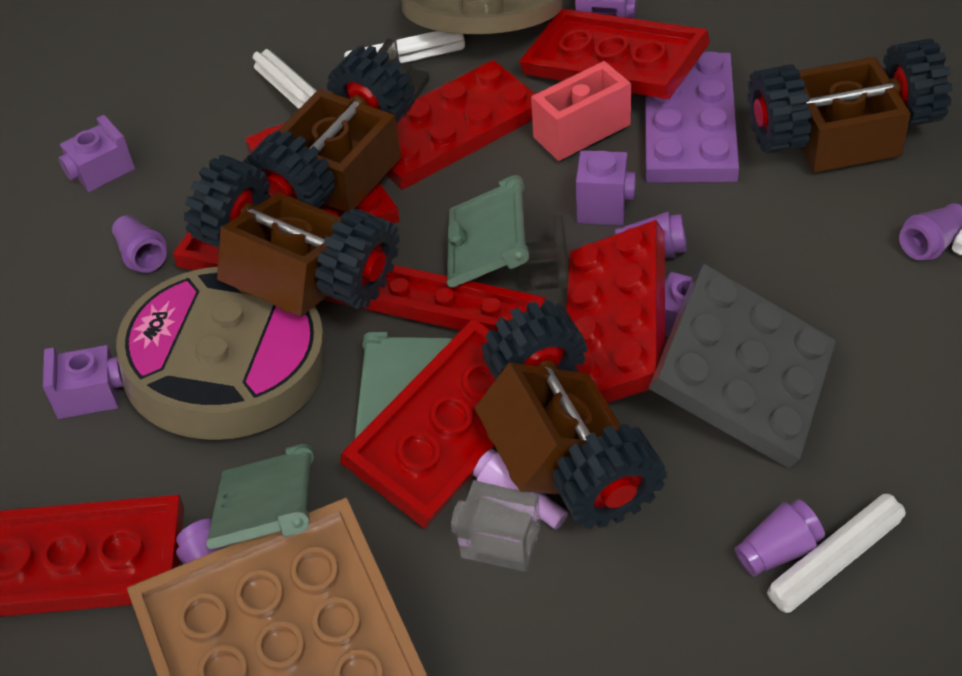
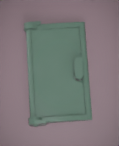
[447,175,529,287]
[355,332,452,438]
[206,444,314,549]

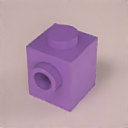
[576,150,636,226]

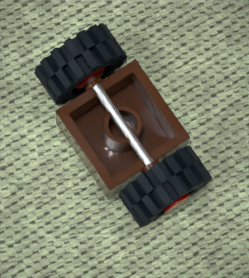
[747,38,952,173]
[243,46,415,213]
[184,155,400,316]
[475,301,667,528]

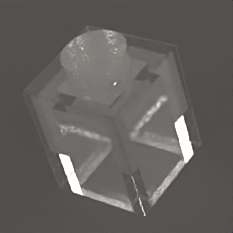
[451,480,541,572]

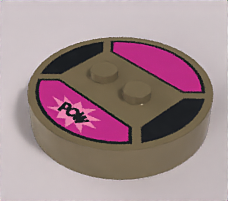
[116,267,324,440]

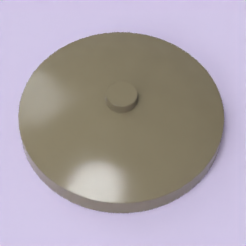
[401,0,564,34]

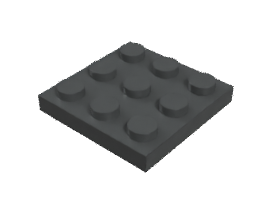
[648,263,836,469]

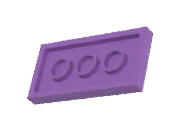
[645,52,739,183]

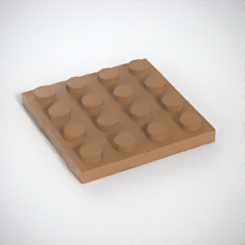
[127,497,427,676]

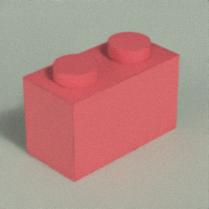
[531,61,631,161]

